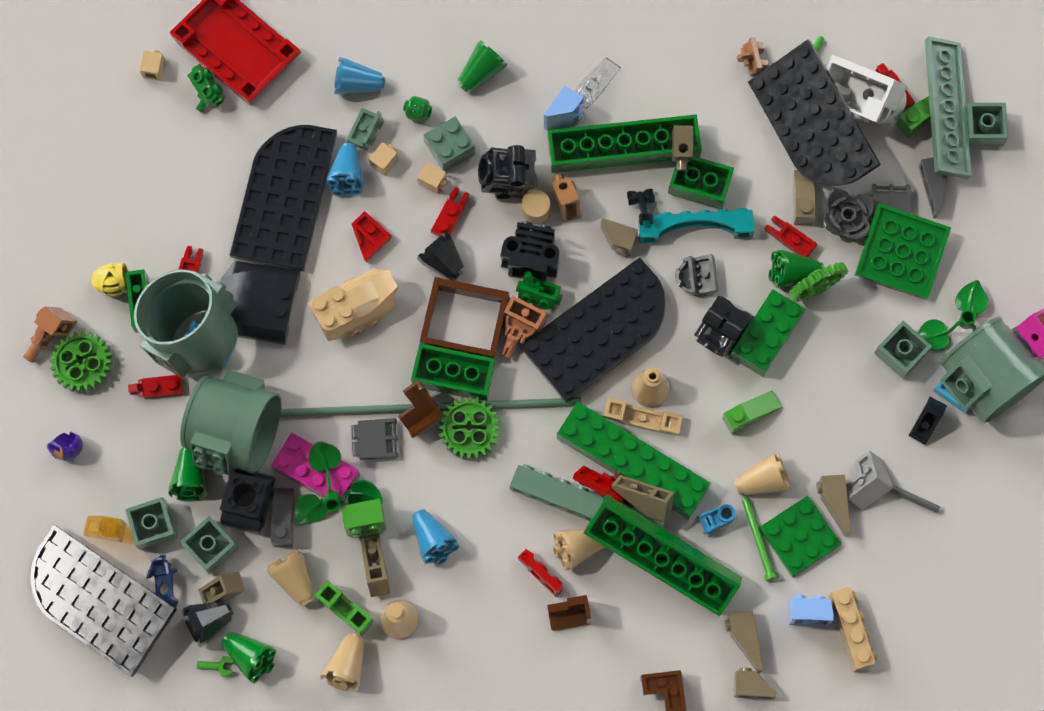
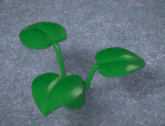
[918,280,988,350]
[295,441,383,524]

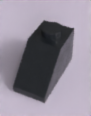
[908,397,947,445]

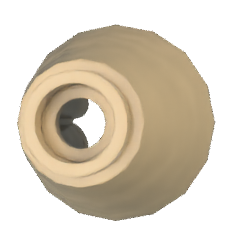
[734,453,791,495]
[553,529,605,571]
[267,549,315,606]

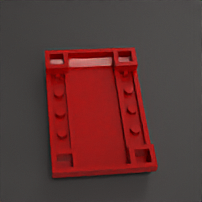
[169,0,301,104]

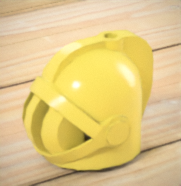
[91,263,129,297]

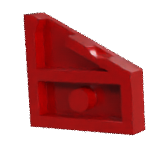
[351,211,392,263]

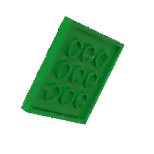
[854,203,951,300]

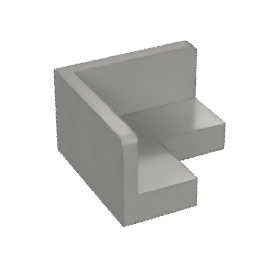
[846,451,893,510]

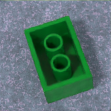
[668,152,734,209]

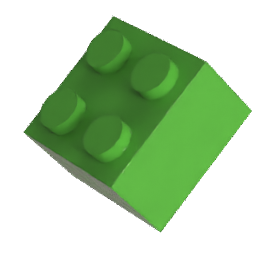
[341,499,386,538]

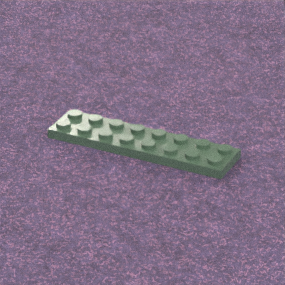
[925,36,972,179]

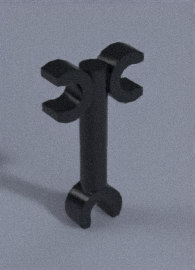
[627,189,655,225]

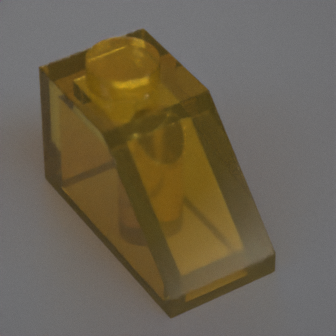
[83,516,126,543]

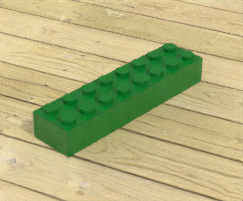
[547,114,702,173]
[557,401,711,520]
[583,494,742,617]

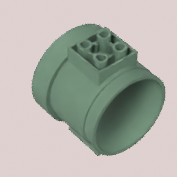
[134,270,238,379]
[939,316,1044,424]
[180,369,282,475]

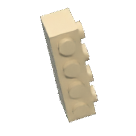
[828,587,877,672]

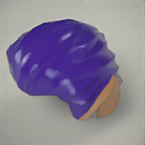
[47,431,83,461]

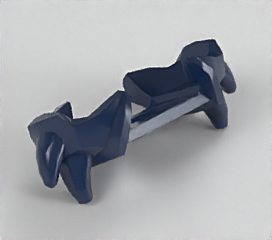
[146,555,179,624]

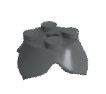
[823,189,874,239]

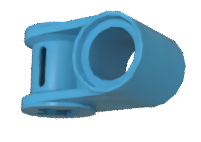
[696,504,736,535]

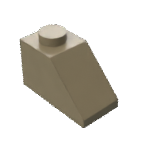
[601,218,638,256]
[198,572,245,604]
[734,668,776,699]

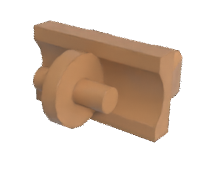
[737,37,769,76]

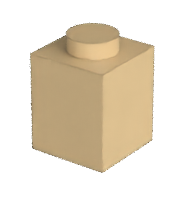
[140,50,165,81]
[369,142,398,176]
[417,162,448,194]

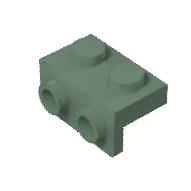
[346,108,384,150]

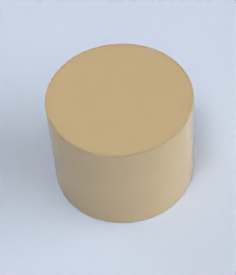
[522,190,550,224]

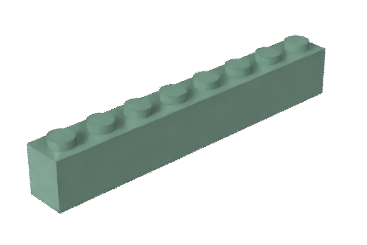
[510,464,665,528]

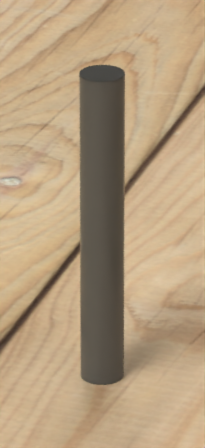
[889,485,941,513]

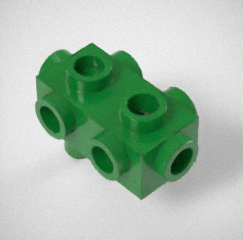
[187,64,225,112]
[516,271,563,310]

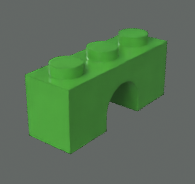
[314,580,374,637]

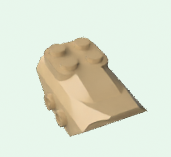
[307,268,399,341]

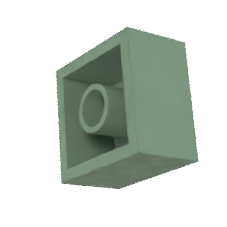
[966,103,1008,146]
[423,116,476,171]
[874,321,932,379]
[125,497,177,550]
[180,515,238,574]

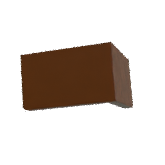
[398,379,444,438]
[547,595,591,631]
[640,670,686,711]

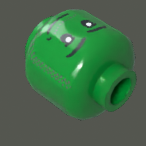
[403,96,432,123]

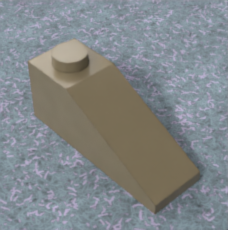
[794,170,815,225]
[612,475,674,522]
[816,475,851,536]
[360,534,390,597]
[725,610,763,673]

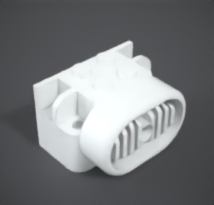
[826,54,907,124]

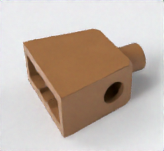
[552,174,581,222]

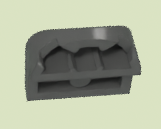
[675,254,718,296]

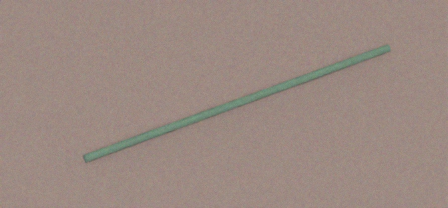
[281,397,581,417]

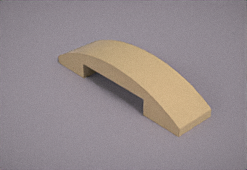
[603,397,683,435]

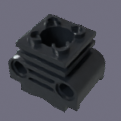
[500,221,559,281]
[220,469,276,535]

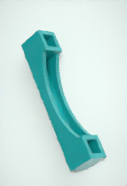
[638,208,754,244]

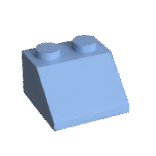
[544,86,584,130]
[789,595,833,626]

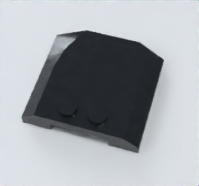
[221,261,301,345]

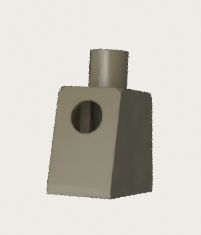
[672,126,693,172]

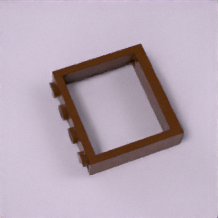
[419,277,510,360]

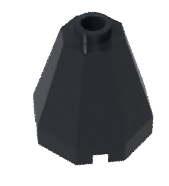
[417,231,464,280]
[182,601,233,648]

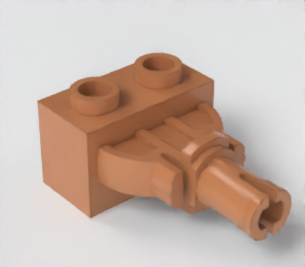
[499,295,549,359]
[23,306,77,362]

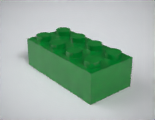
[730,289,805,377]
[411,343,495,401]

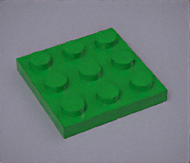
[759,495,841,577]

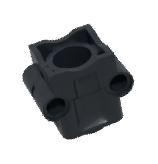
[478,145,537,199]
[694,295,754,357]

